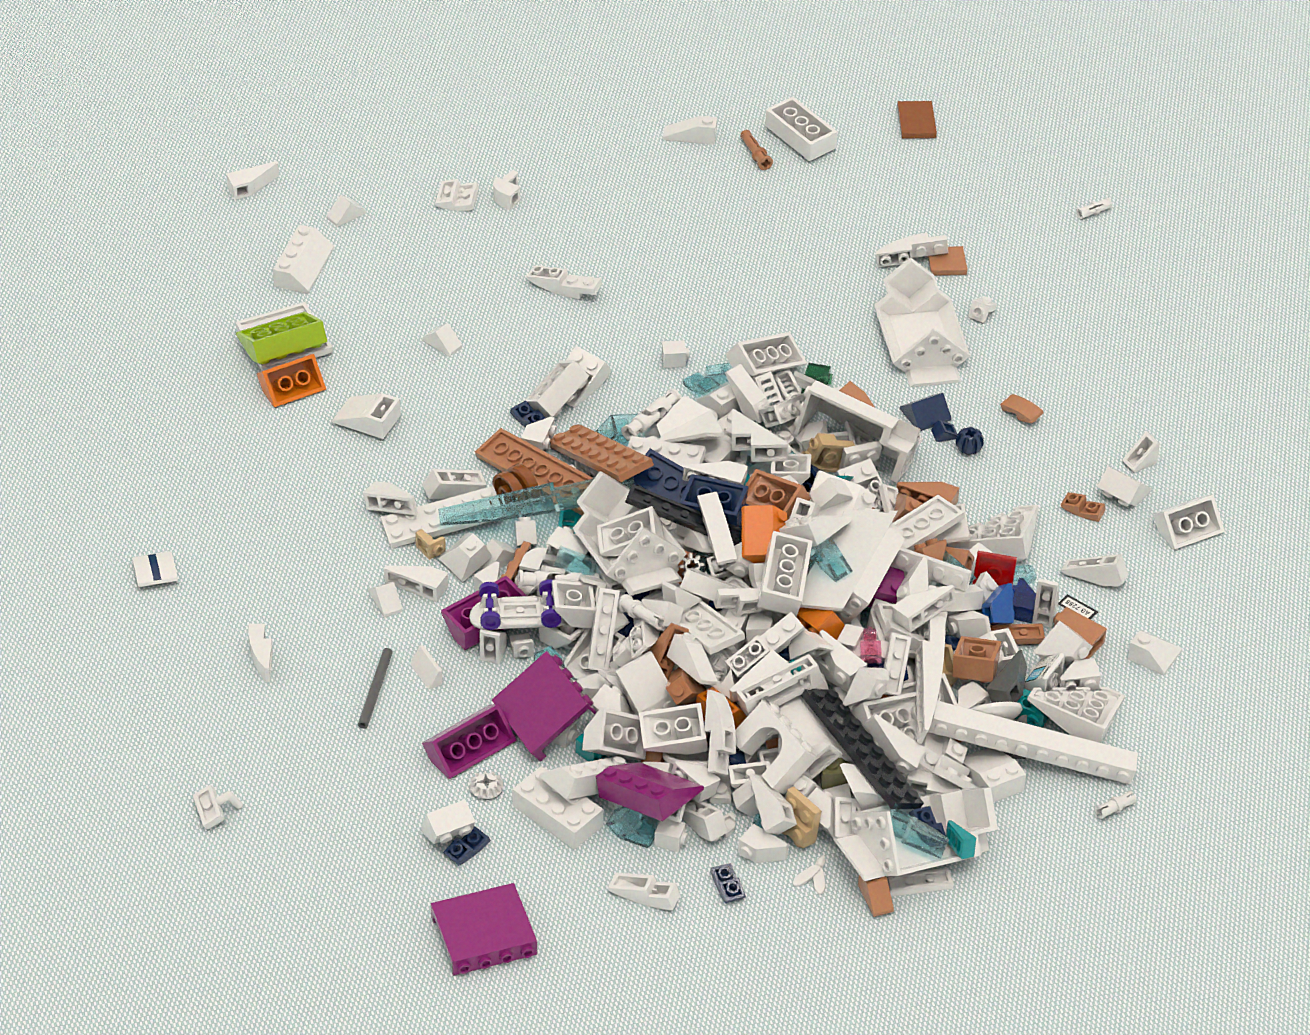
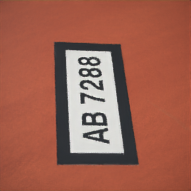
[1058,594,1098,620]

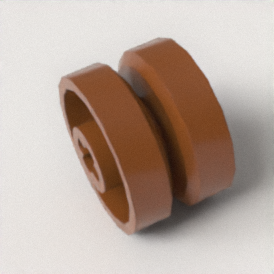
[492,463,540,513]

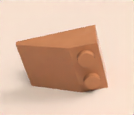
[745,469,811,520]

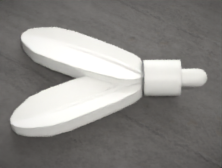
[793,855,825,895]

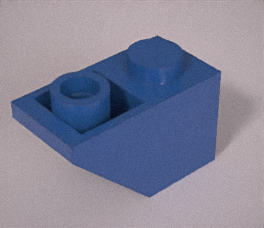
[982,583,1015,625]

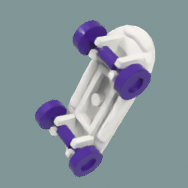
[470,579,567,630]

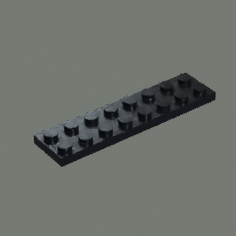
[801,689,924,809]

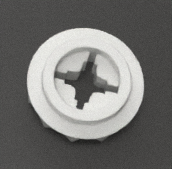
[470,771,503,799]

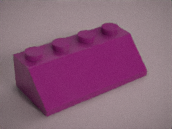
[441,576,527,650]
[422,704,517,779]

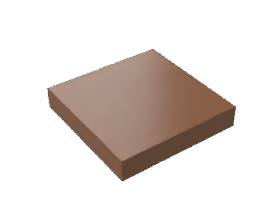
[927,246,968,276]

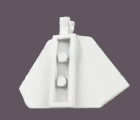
[648,395,724,443]

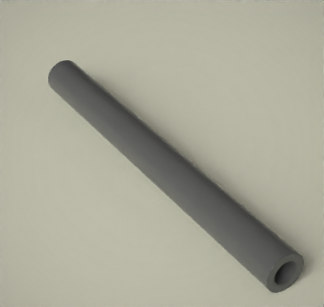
[358,648,393,729]

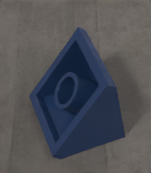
[899,393,951,432]

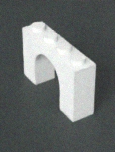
[735,700,817,795]

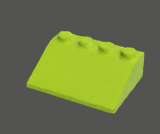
[235,311,327,364]

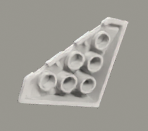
[947,505,1038,561]
[1027,687,1125,743]
[851,692,917,778]
[778,695,855,764]

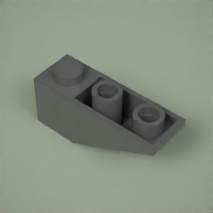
[986,650,1027,703]

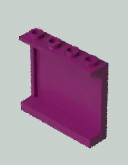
[492,651,596,762]
[431,883,537,976]

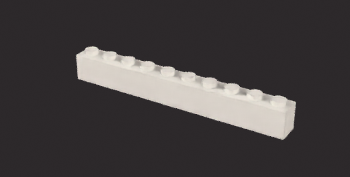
[928,701,1138,784]

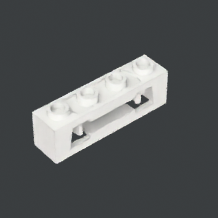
[736,654,823,717]

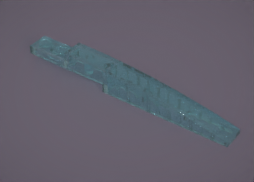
[438,476,635,526]

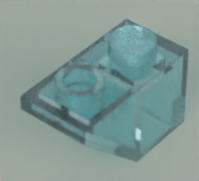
[606,806,656,848]

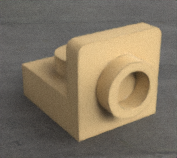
[416,529,446,560]

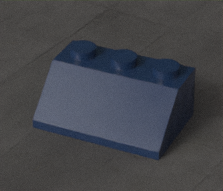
[680,474,749,527]

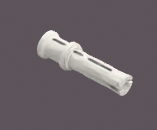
[617,594,666,629]

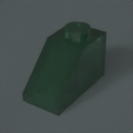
[801,363,833,394]

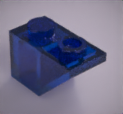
[1012,577,1036,624]

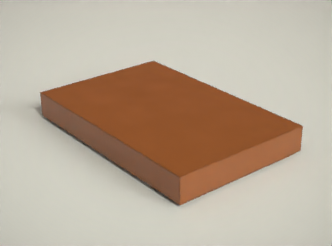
[897,101,937,139]

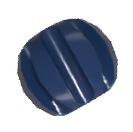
[956,426,984,455]

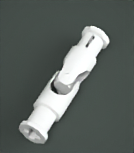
[621,388,681,441]
[517,570,600,589]

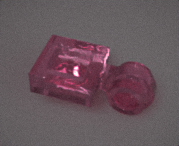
[860,626,882,663]

